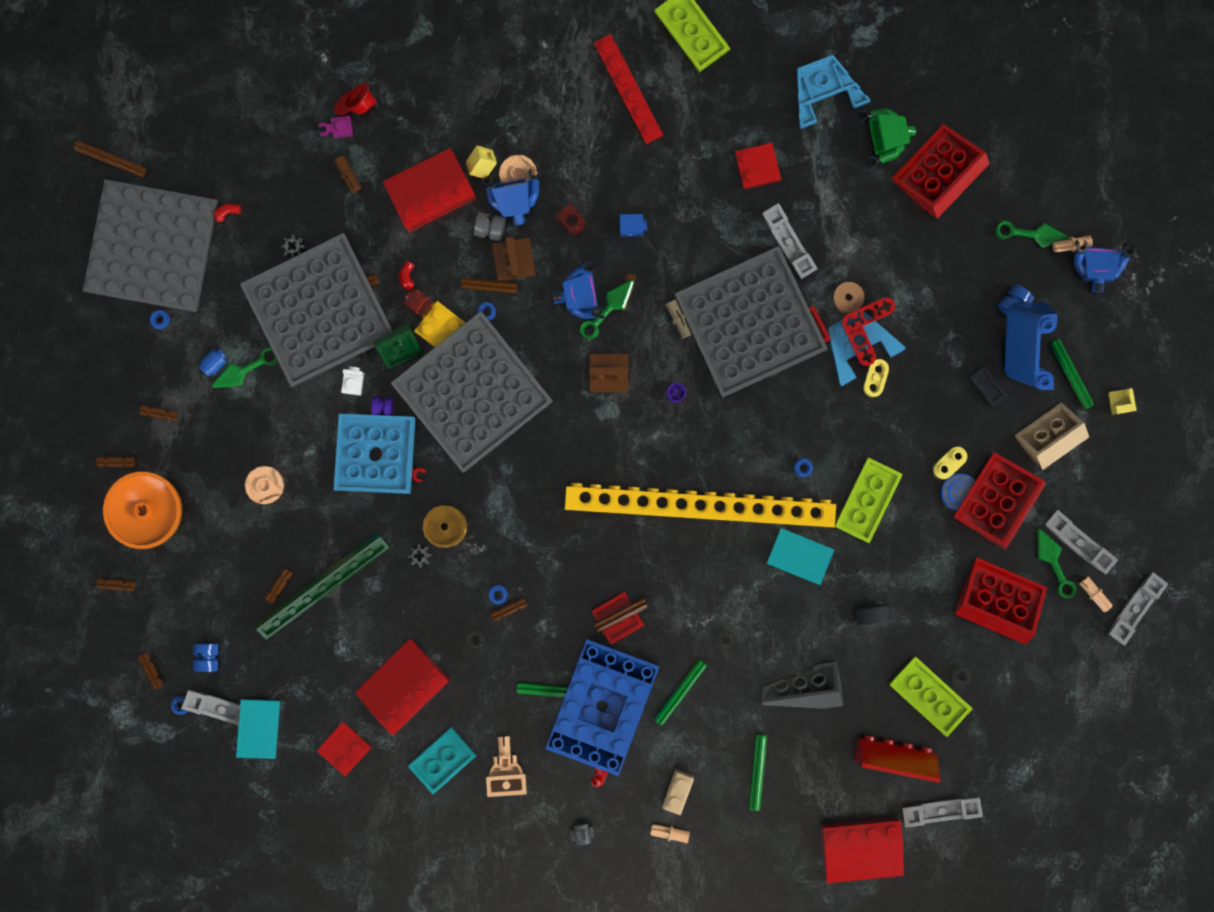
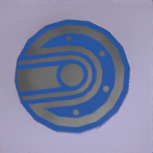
[940,473,976,511]

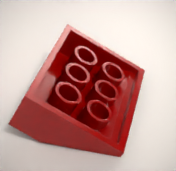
[892,124,989,219]
[383,148,476,233]
[954,452,1046,550]
[955,557,1047,644]
[355,638,451,736]
[854,735,941,783]
[821,817,904,883]

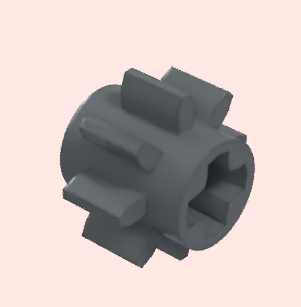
[281,235,306,258]
[408,544,432,568]
[570,823,594,846]

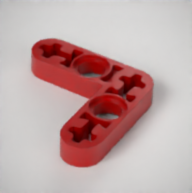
[842,298,895,366]

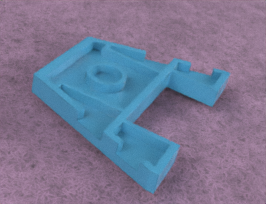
[797,55,870,129]
[827,312,906,387]

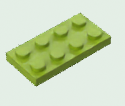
[654,0,730,72]
[835,458,903,543]
[889,656,973,737]

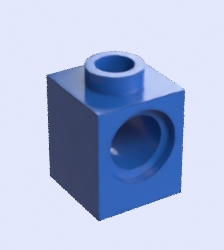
[620,214,647,237]

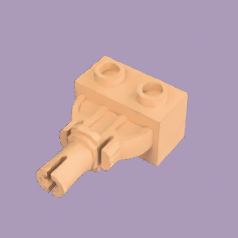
[486,736,527,797]

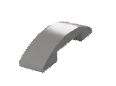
[762,203,817,279]
[1045,510,1118,575]
[1108,572,1168,646]
[181,690,240,726]
[902,797,983,828]

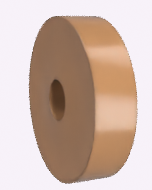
[833,282,864,313]

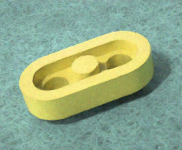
[863,359,889,397]
[933,447,967,479]

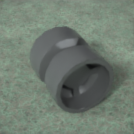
[474,212,506,242]

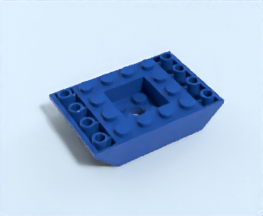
[545,639,659,776]

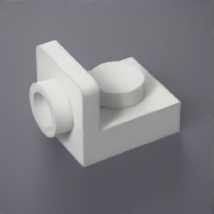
[341,366,364,396]

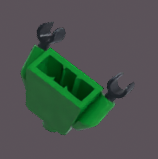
[858,108,916,169]

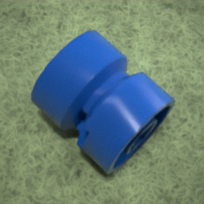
[998,284,1034,315]
[193,643,219,672]

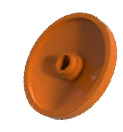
[103,472,182,549]

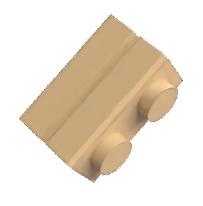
[662,769,694,815]

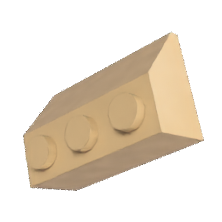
[1015,403,1089,470]

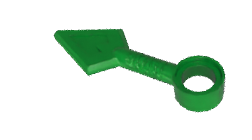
[995,221,1069,248]
[580,280,634,340]
[212,347,278,388]
[1037,528,1076,598]

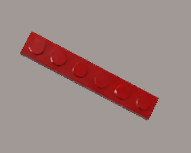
[594,34,663,144]

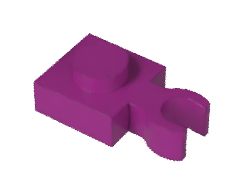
[318,116,353,139]

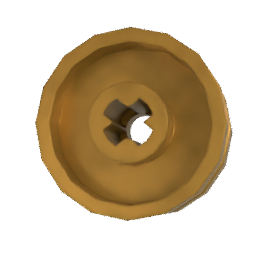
[423,505,467,548]

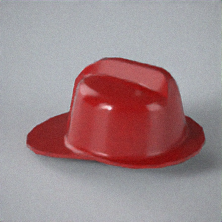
[334,82,376,115]

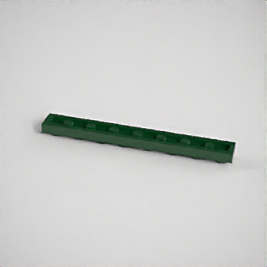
[254,532,390,640]

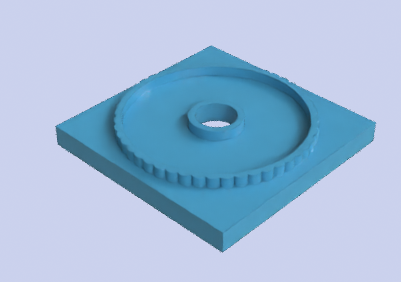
[334,414,416,494]

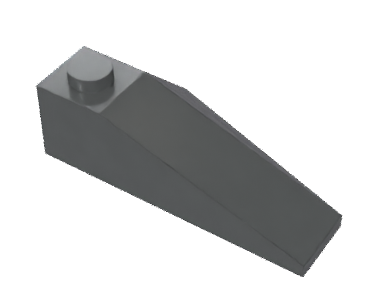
[762,661,843,709]

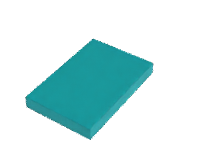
[766,528,834,585]
[236,699,280,759]
[408,727,477,794]

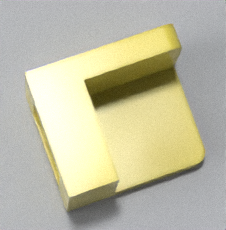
[466,145,497,179]
[1108,388,1136,415]

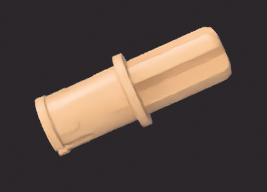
[1053,235,1092,252]
[1079,576,1112,612]
[650,824,690,844]

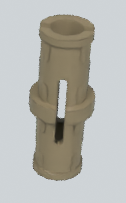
[665,300,693,339]

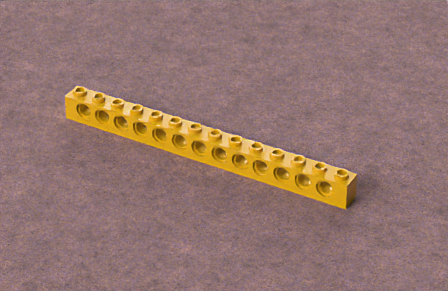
[565,483,836,527]

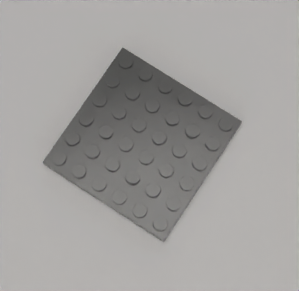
[83,180,218,313]
[240,233,393,388]
[675,246,828,398]
[391,311,553,473]

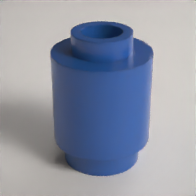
[198,348,227,377]

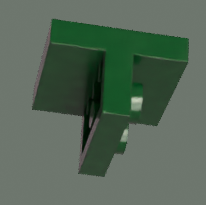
[373,322,423,370]

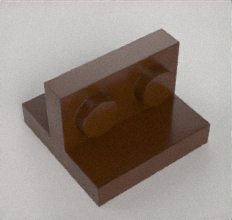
[492,237,536,281]
[590,354,628,393]

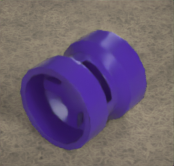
[666,383,686,403]
[371,396,393,416]

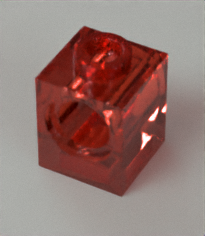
[556,203,586,235]
[404,289,435,319]

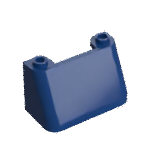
[1005,302,1058,390]

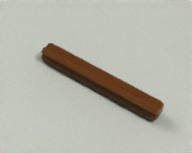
[74,140,147,177]

